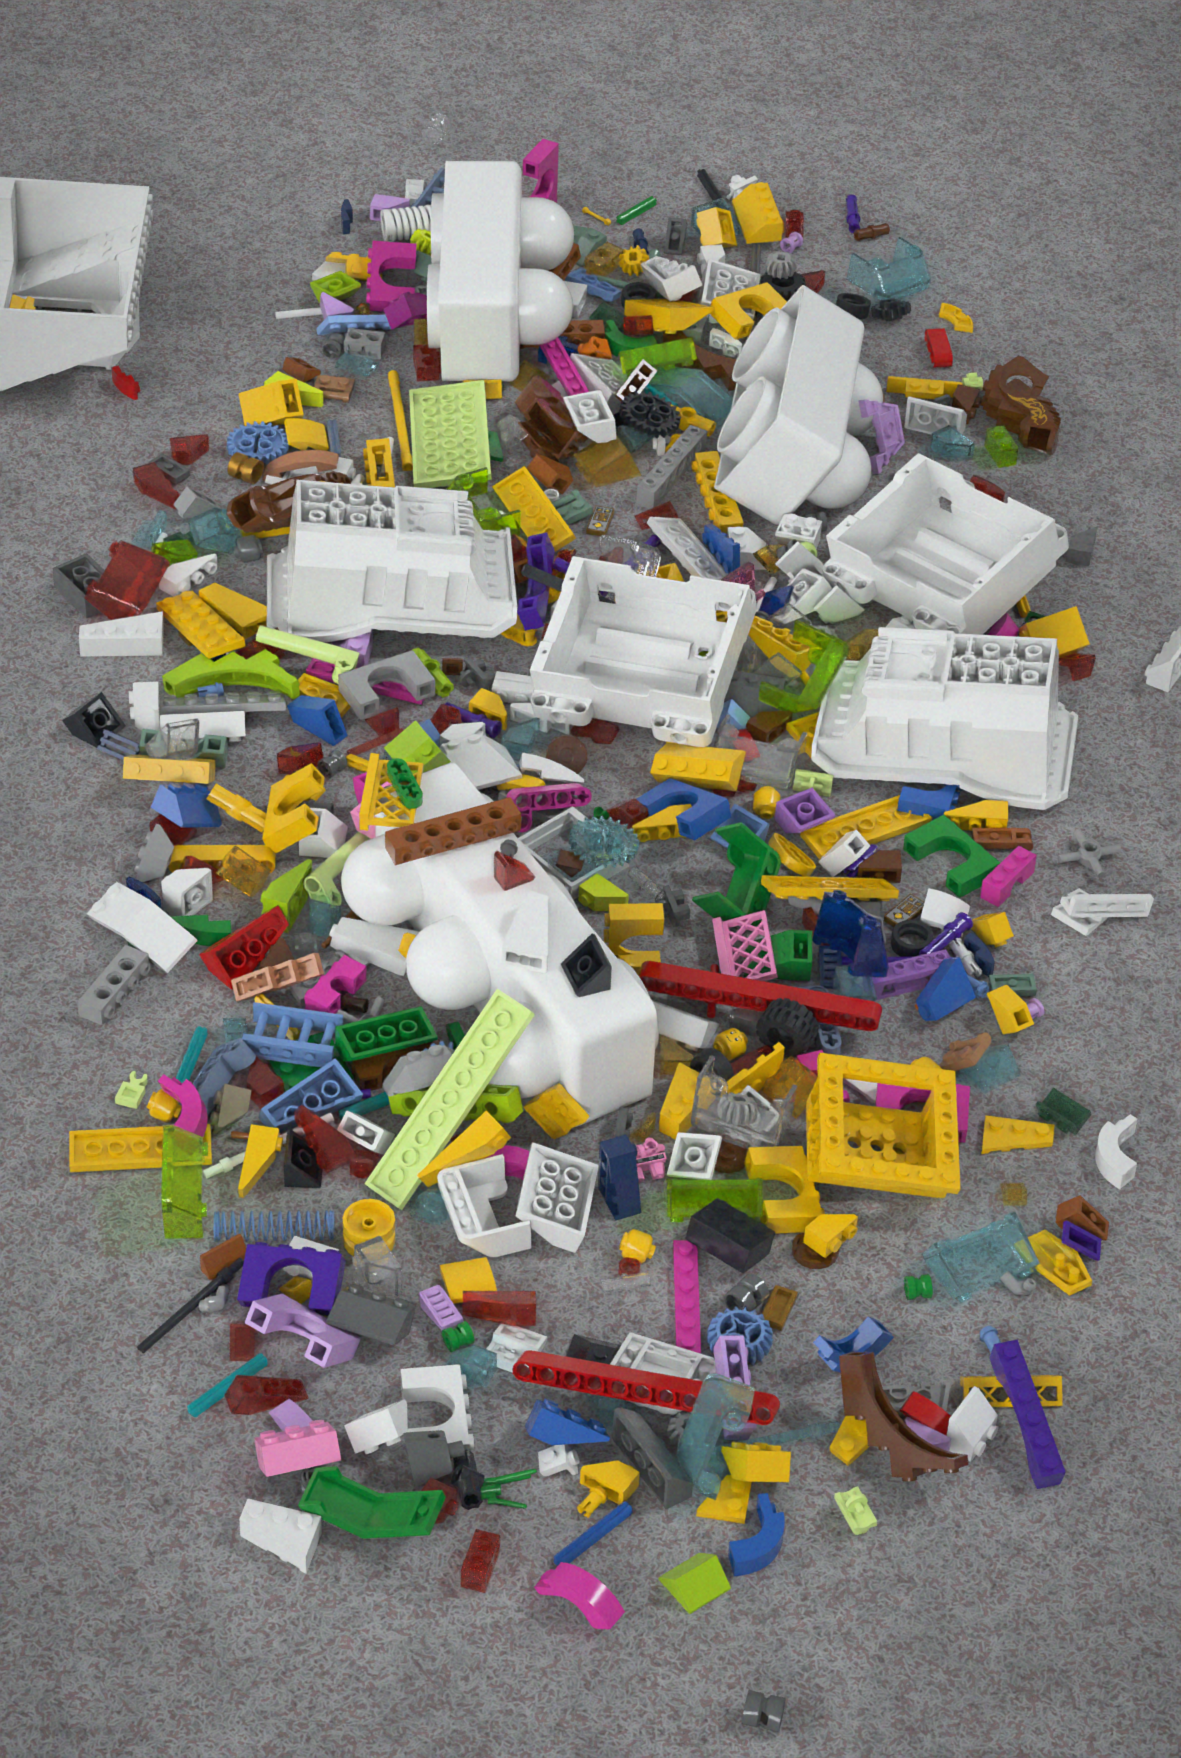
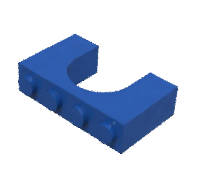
[633,778,731,841]
[898,784,962,820]

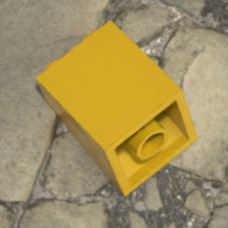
[1019,606,1090,659]

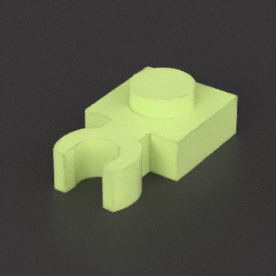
[115,1071,148,1109]

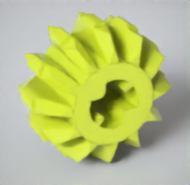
[410,229,431,256]

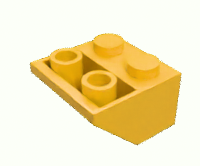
[721,1442,791,1482]

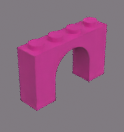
[522,139,559,203]
[366,241,416,312]
[875,1083,970,1143]

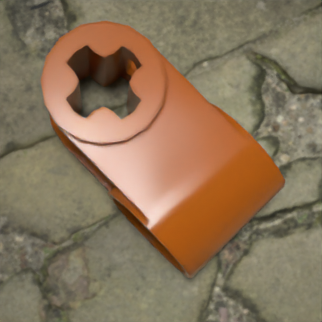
[578,336,612,360]

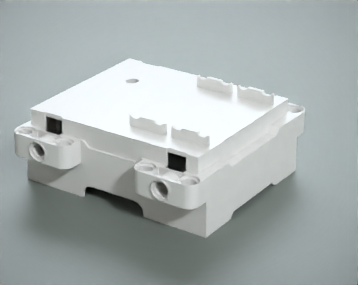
[822,453,1069,635]
[530,556,757,747]

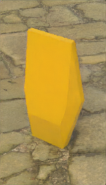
[1017,1230,1092,1296]

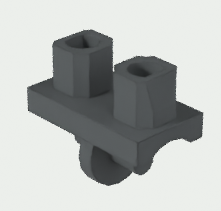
[459,656,496,690]
[655,885,690,927]

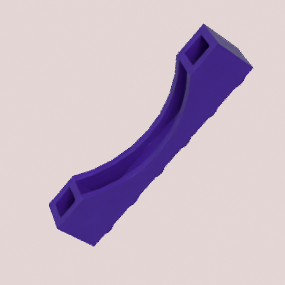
[517,532,555,631]
[989,1339,1066,1489]

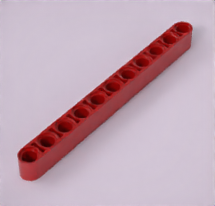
[638,961,882,1031]
[512,1350,780,1425]

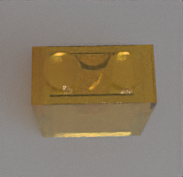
[574,435,642,488]

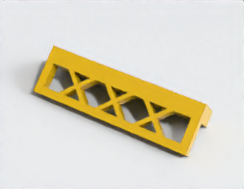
[960,1375,1063,1407]

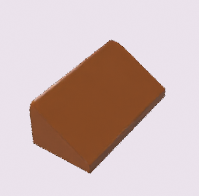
[282,357,321,382]
[200,1234,246,1280]

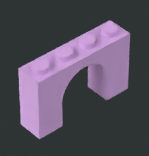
[245,1294,361,1368]

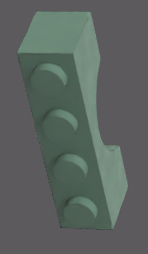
[139,729,228,768]

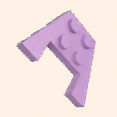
[859,399,905,474]

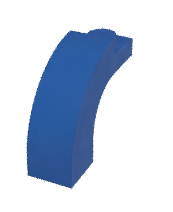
[813,1316,894,1372]
[728,1493,785,1576]

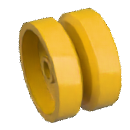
[342,1199,395,1261]

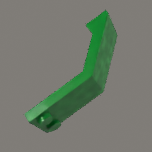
[298,1466,446,1539]

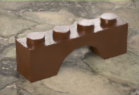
[352,1039,440,1091]

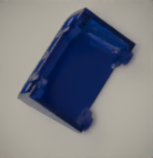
[812,890,889,978]

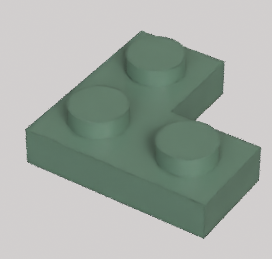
[989,974,1037,996]

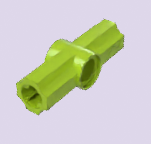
[412,647,454,698]

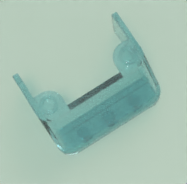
[846,237,931,301]

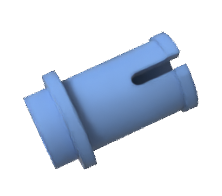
[197,682,224,697]
[967,974,989,998]
[979,1326,1002,1353]

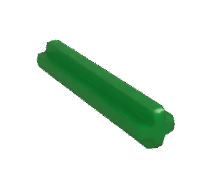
[616,196,657,225]

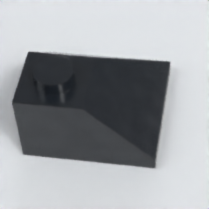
[62,692,126,748]
[566,1334,621,1380]

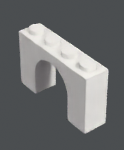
[401,1365,474,1460]

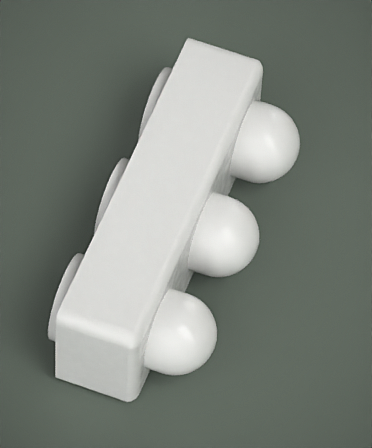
[341,762,659,1127]

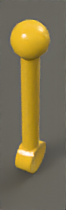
[582,207,611,226]

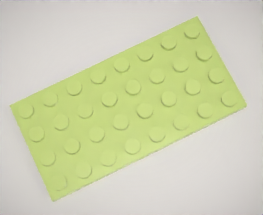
[409,380,492,488]

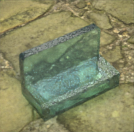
[131,510,167,549]

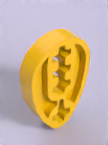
[768,833,816,877]

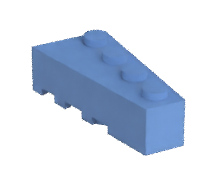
[258,1058,363,1133]

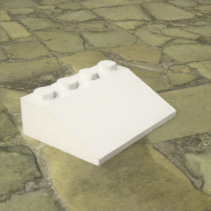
[698,259,760,323]
[570,353,641,414]
[516,1142,599,1253]

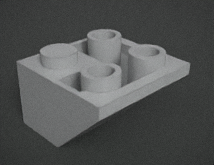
[134,824,174,882]

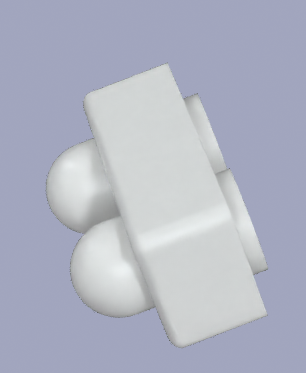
[427,161,574,382]
[714,285,883,525]

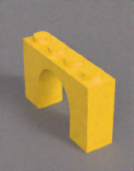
[709,282,787,340]
[123,754,216,784]
[262,763,325,853]
[603,903,664,975]
[744,1146,825,1234]

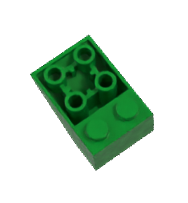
[744,930,812,981]

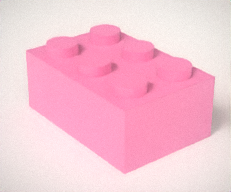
[254,1420,341,1477]

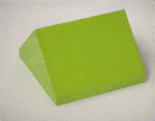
[310,271,361,303]
[658,1553,731,1614]

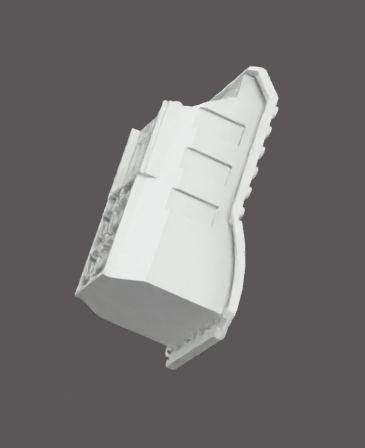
[267,480,517,642]
[811,627,1078,810]

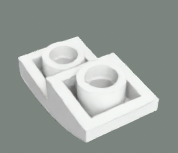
[709,328,742,359]

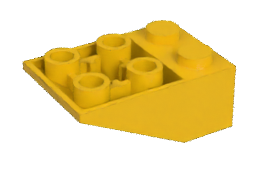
[238,379,304,426]

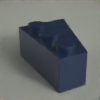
[598,1134,642,1221]

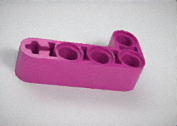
[506,783,592,833]

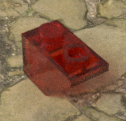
[169,434,209,465]
[277,742,324,775]
[150,814,197,846]
[247,1056,284,1109]

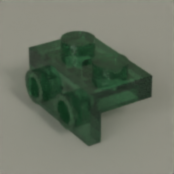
[1035,1088,1092,1135]

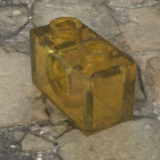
[584,241,624,277]
[216,845,271,897]

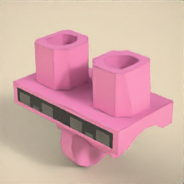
[636,1144,667,1183]

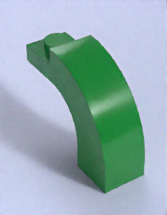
[604,319,659,362]

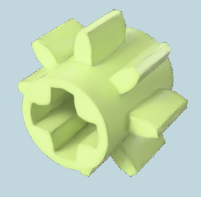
[962,372,983,391]

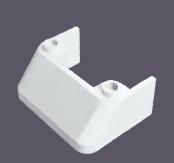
[775,541,865,624]

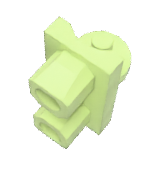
[793,769,834,797]
[834,1486,877,1535]

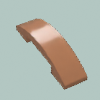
[262,450,339,481]

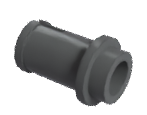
[497,839,518,869]

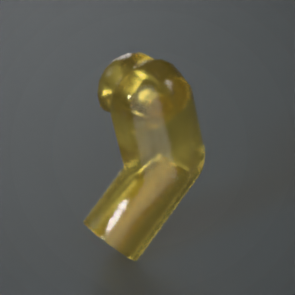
[356,303,372,315]

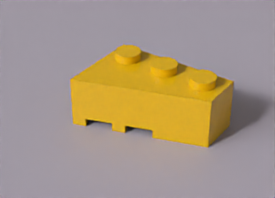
[659,1062,717,1140]

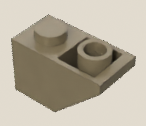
[210,1084,251,1134]

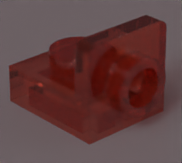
[430,703,462,735]
[350,1149,379,1179]

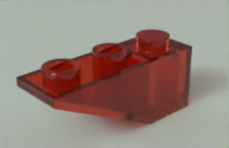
[133,462,179,510]
[294,1105,356,1174]
[225,1375,308,1415]

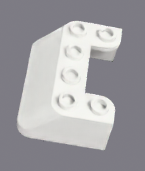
[437,1154,531,1257]

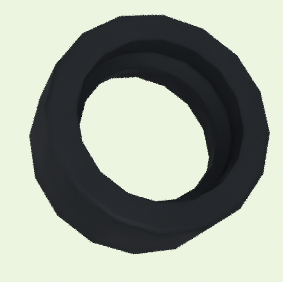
[621,282,656,309]
[836,293,871,319]
[891,920,934,957]
[691,1048,734,1093]

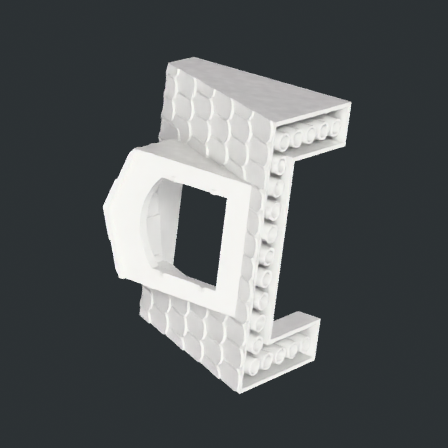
[0,177,153,391]

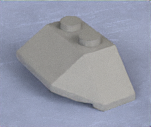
[382,1045,455,1096]

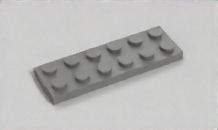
[159,691,286,715]

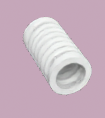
[380,205,431,242]

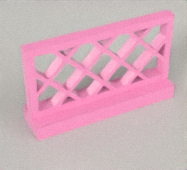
[712,910,778,981]

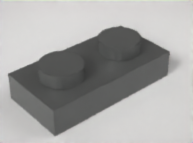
[149,453,190,484]

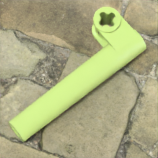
[256,625,360,684]
[304,832,371,912]

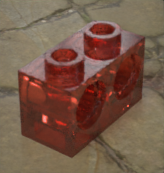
[413,344,442,382]
[461,1529,501,1593]

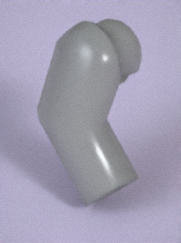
[1000,1271,1037,1295]
[198,1286,229,1313]

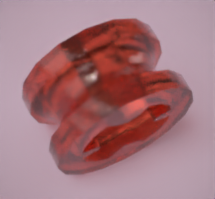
[618,1257,640,1280]

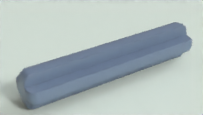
[327,419,341,457]

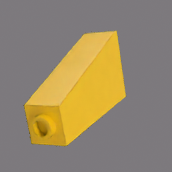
[199,583,267,639]

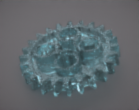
[568,816,639,868]

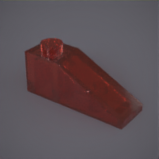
[462,1291,536,1326]

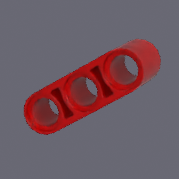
[925,328,953,368]

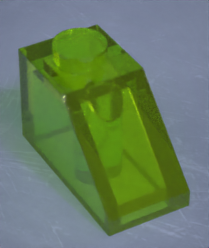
[149,539,198,568]

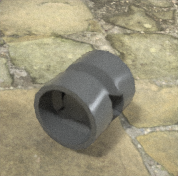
[724,1273,769,1312]
[742,1690,786,1732]

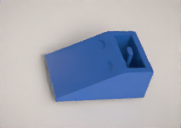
[525,1398,610,1445]

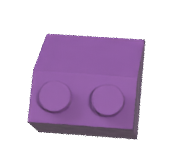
[774,788,836,833]

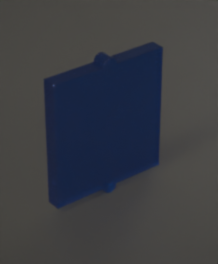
[758,585,794,618]

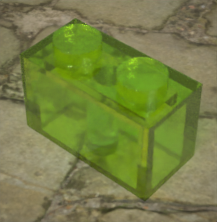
[984,425,1019,468]

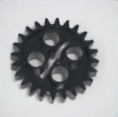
[619,391,681,439]

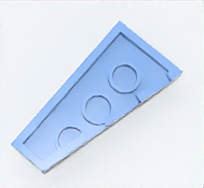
[316,315,391,335]

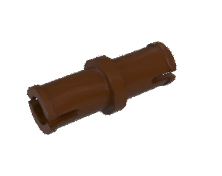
[854,223,890,241]

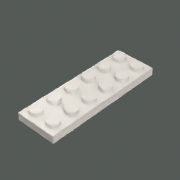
[647,517,736,583]

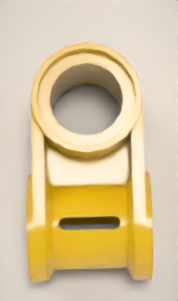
[500,614,537,646]

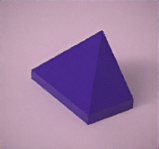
[1062,1220,1102,1261]

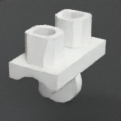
[726,175,758,200]

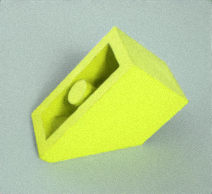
[578,873,629,911]

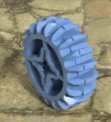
[707,1306,773,1366]

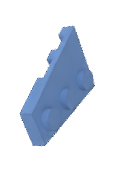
[565,267,621,302]

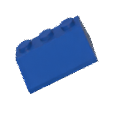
[151,782,222,827]

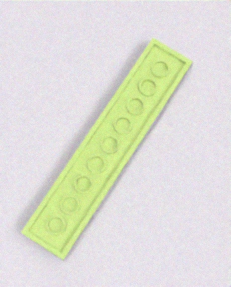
[365,989,535,1210]

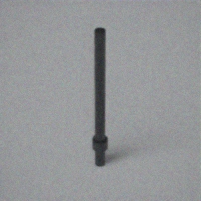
[137,1257,244,1353]

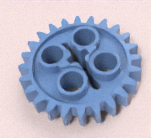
[227,421,289,465]

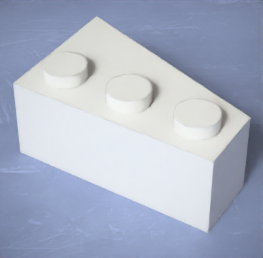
[240,1499,322,1574]

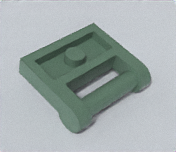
[551,489,593,525]

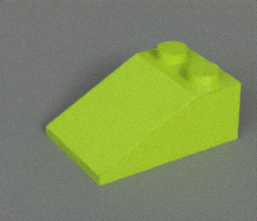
[384,720,451,774]
[260,859,312,934]

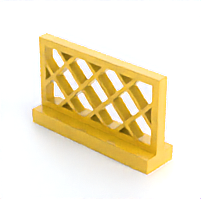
[359,753,423,831]

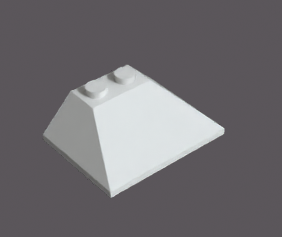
[439,734,523,790]
[610,1332,716,1415]

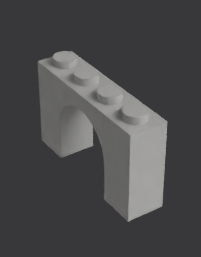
[338,650,435,720]

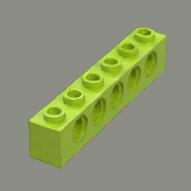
[388,1084,523,1123]

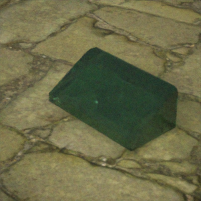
[589,302,628,332]

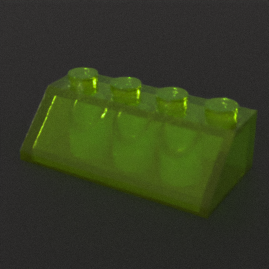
[618,337,697,378]

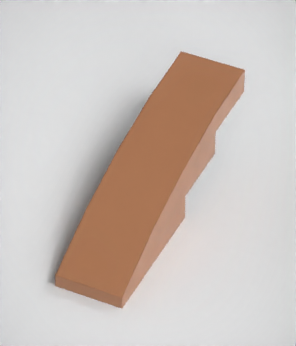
[231,953,324,1002]

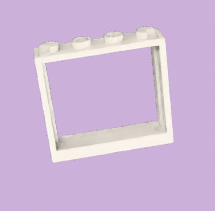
[518,806,630,900]

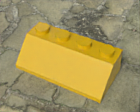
[732,182,783,244]
[650,743,746,791]

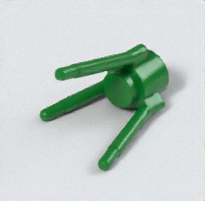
[481,1469,537,1509]

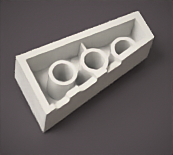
[640,256,702,301]

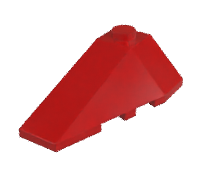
[199,906,289,990]

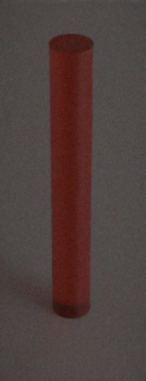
[347,728,404,756]

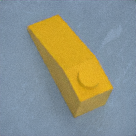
[238,1124,283,1198]

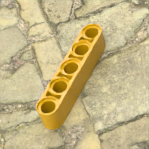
[168,845,276,873]

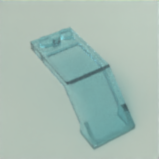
[645,366,733,429]

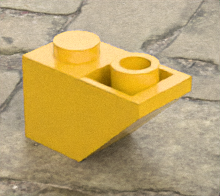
[987,985,1034,1035]
[803,1214,858,1258]

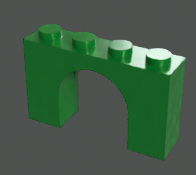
[903,815,1000,898]

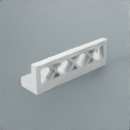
[1060,894,1154,917]

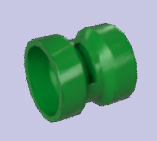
[904,1274,933,1300]
[442,1321,475,1352]

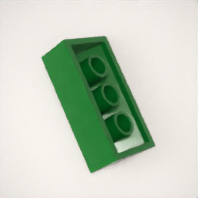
[335,1006,438,1061]

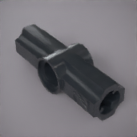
[451,1450,485,1510]

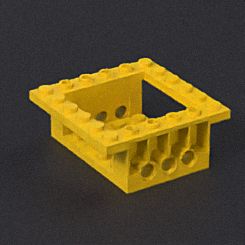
[806,1053,960,1198]

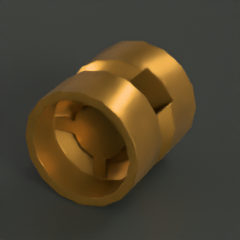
[227,452,264,485]

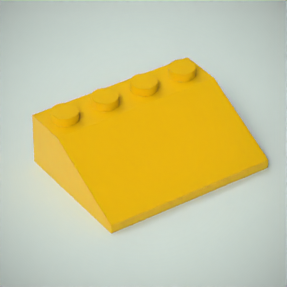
[624,299,714,334]

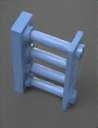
[242,1002,343,1067]

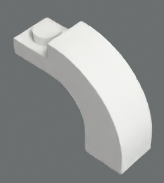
[1095,1114,1137,1190]

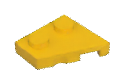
[696,1474,752,1524]

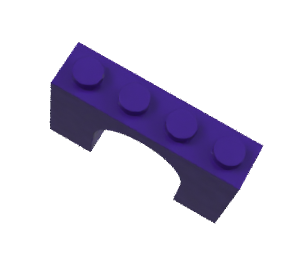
[237,1242,346,1316]

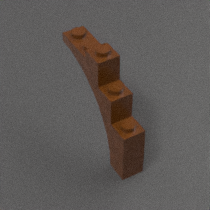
[663,330,737,391]
[839,1352,969,1482]

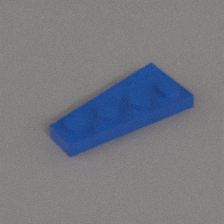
[702,523,740,580]

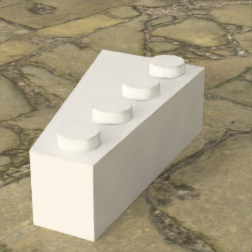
[79,611,164,657]

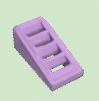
[419,1285,463,1331]

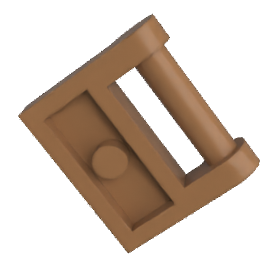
[314,375,355,403]
[939,1032,991,1071]

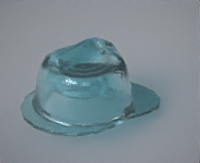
[408,1188,450,1226]

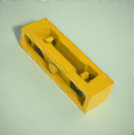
[363,438,395,488]

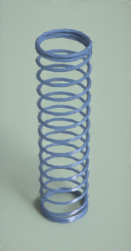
[213,1210,335,1242]

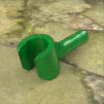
[590,806,609,823]

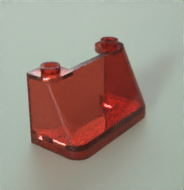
[84,540,170,620]

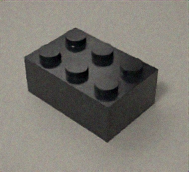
[685,1198,775,1273]

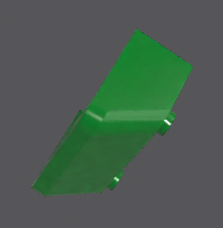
[692,822,781,926]

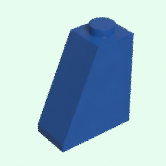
[287,695,348,746]
[916,957,976,1021]

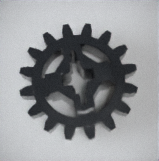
[871,298,911,321]

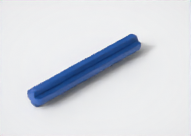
[553,1501,633,1566]

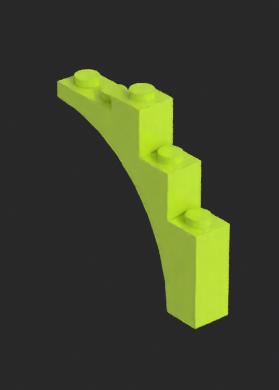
[162,649,300,700]

